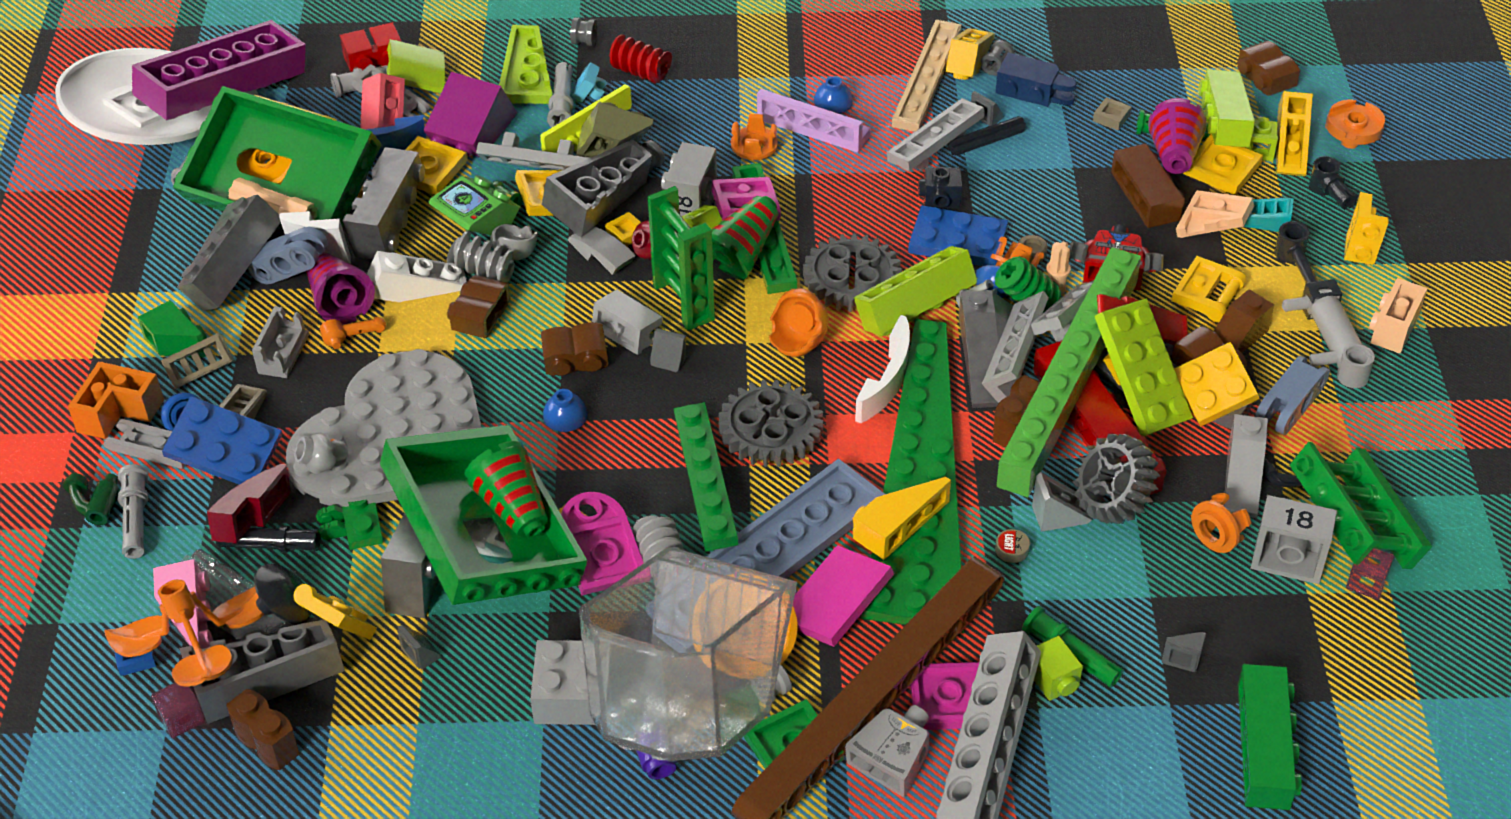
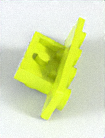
[540,84,632,153]

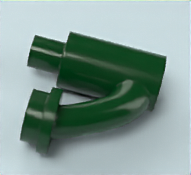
[63,473,120,525]

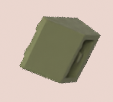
[576,102,654,158]

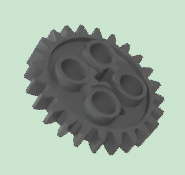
[803,234,902,312]
[719,380,823,467]

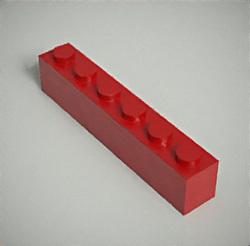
[1033,341,1166,495]

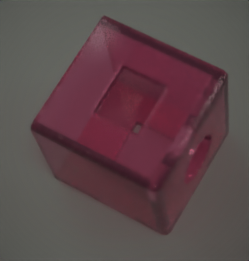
[1346,549,1394,600]
[151,683,205,738]

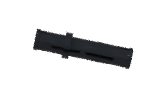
[216,526,321,553]

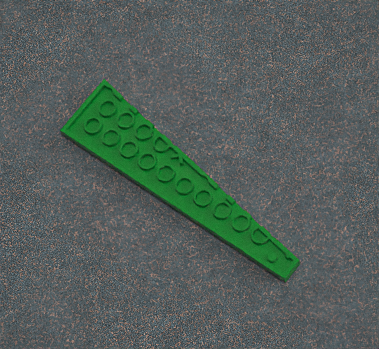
[861,319,964,633]

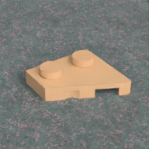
[1176,190,1254,238]

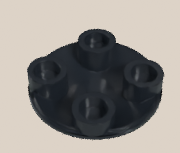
[254,564,312,625]

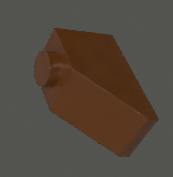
[1213,289,1274,353]

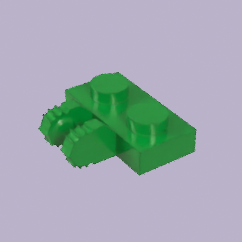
[316,500,383,550]

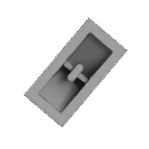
[1032,472,1092,532]

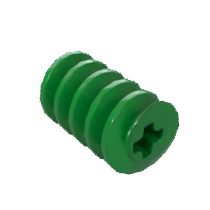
[995,256,1061,314]

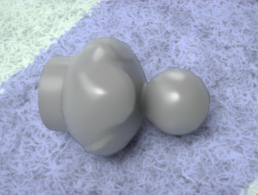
[295,433,348,474]

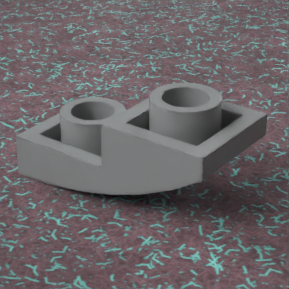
[568,227,636,275]

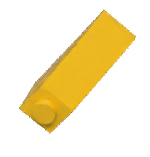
[946,28,995,80]
[1276,91,1313,176]
[853,477,951,560]

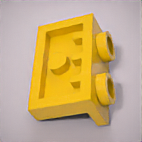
[1344,192,1389,265]

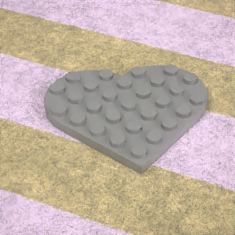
[286,349,481,507]

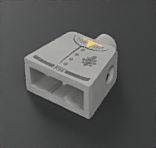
[845,705,929,798]

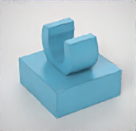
[573,62,607,102]

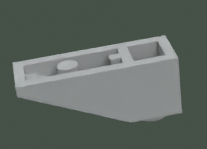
[1224,414,1268,518]

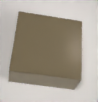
[1093,97,1132,131]

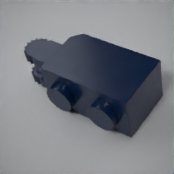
[995,52,1077,107]

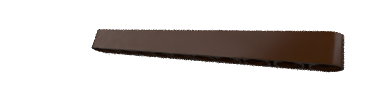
[731,557,1005,819]

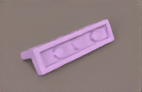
[757,89,871,153]

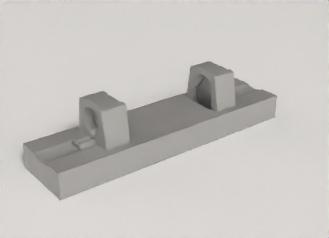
[887,98,984,171]
[476,132,589,170]
[1030,281,1093,342]

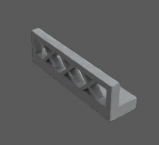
[982,291,1049,403]

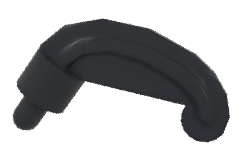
[1263,459,1303,488]

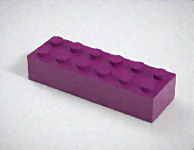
[132,20,306,121]

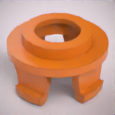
[731,114,778,160]
[990,236,1044,268]
[1191,493,1251,553]

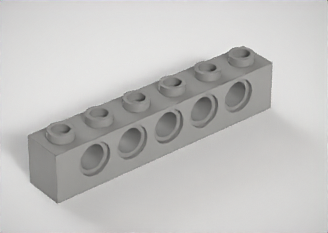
[936,631,1041,819]

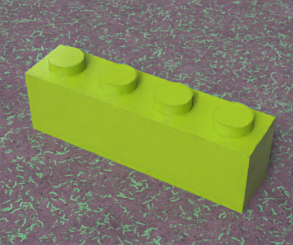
[1198,69,1255,147]
[853,246,977,336]

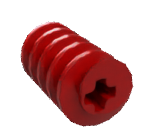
[609,34,673,84]

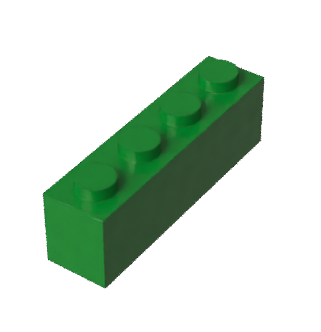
[1238,664,1302,810]

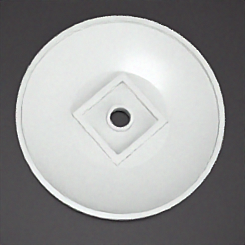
[55,48,212,145]

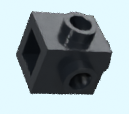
[918,167,962,209]

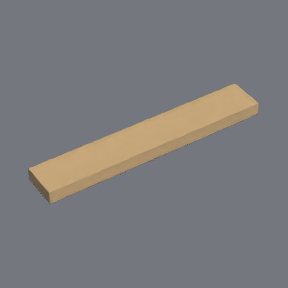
[892,20,962,132]

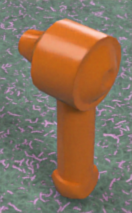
[320,317,386,349]

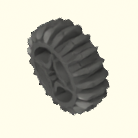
[1072,434,1160,524]

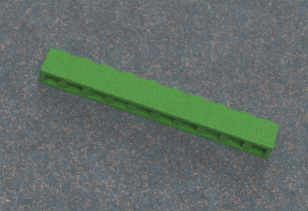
[997,247,1141,498]

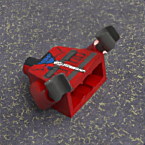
[1069,225,1164,291]

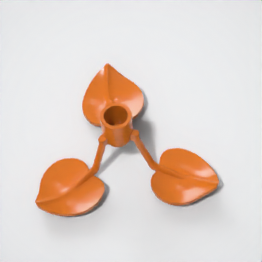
[104,579,264,687]

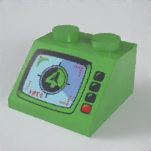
[428,175,520,235]

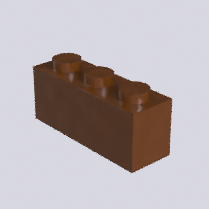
[1111,143,1185,228]

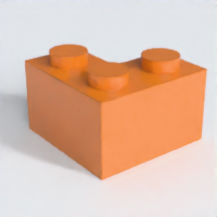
[68,361,164,439]

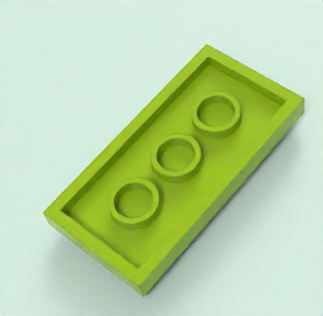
[1094,298,1193,436]

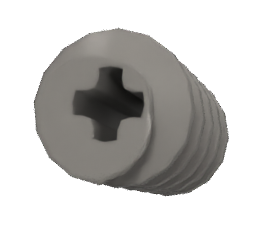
[446,230,515,283]
[633,515,690,590]

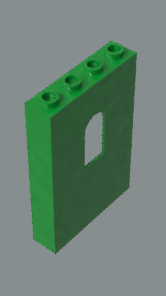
[173,86,382,231]
[380,425,588,605]

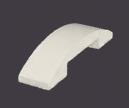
[855,315,910,423]

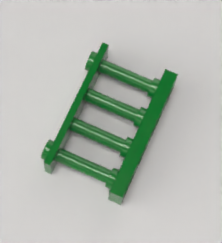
[648,186,715,331]
[1289,442,1432,569]

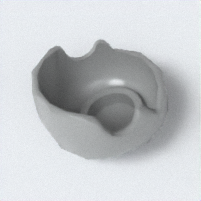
[491,224,538,261]

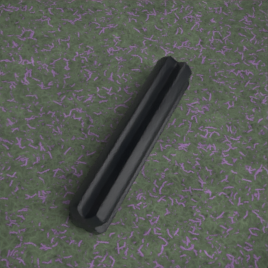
[948,116,1026,156]

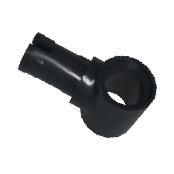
[1309,156,1358,210]

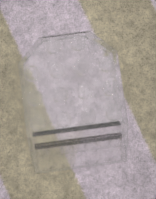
[579,546,797,761]

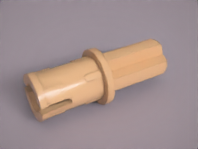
[1046,241,1071,296]

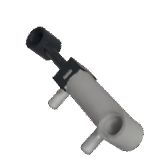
[1274,221,1375,388]

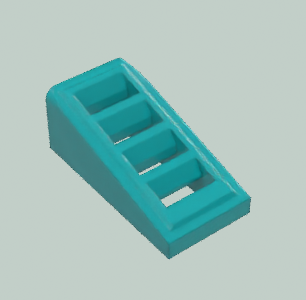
[1244,198,1294,232]

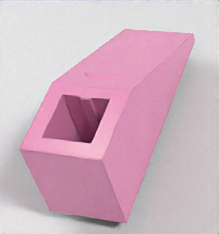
[153,559,213,650]

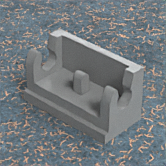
[592,290,663,355]
[252,306,309,378]

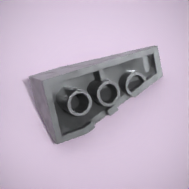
[959,290,1013,408]

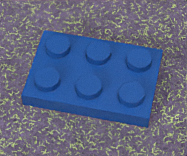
[908,205,1008,266]
[162,396,282,485]

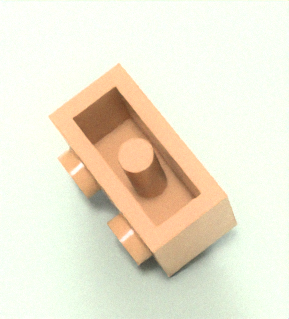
[1369,278,1427,354]

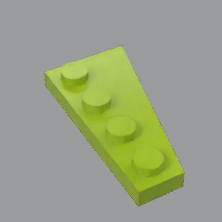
[499,25,552,104]

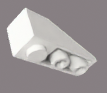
[367,251,467,302]

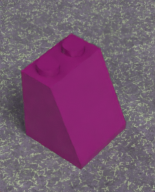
[424,72,517,157]

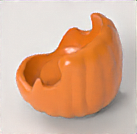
[769,288,829,357]

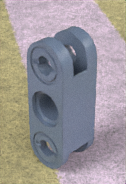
[248,227,328,284]
[1255,355,1330,436]

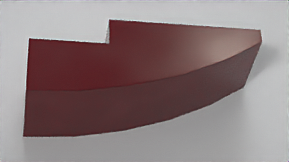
[207,464,291,544]

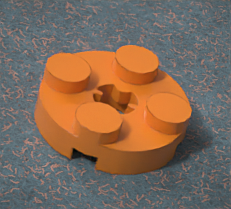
[1325,99,1385,149]

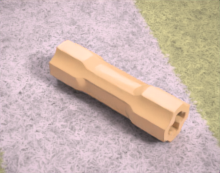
[229,177,317,220]

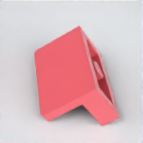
[360,73,405,129]

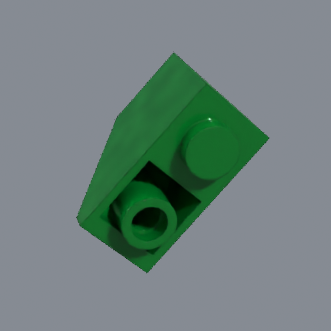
[138,300,207,358]

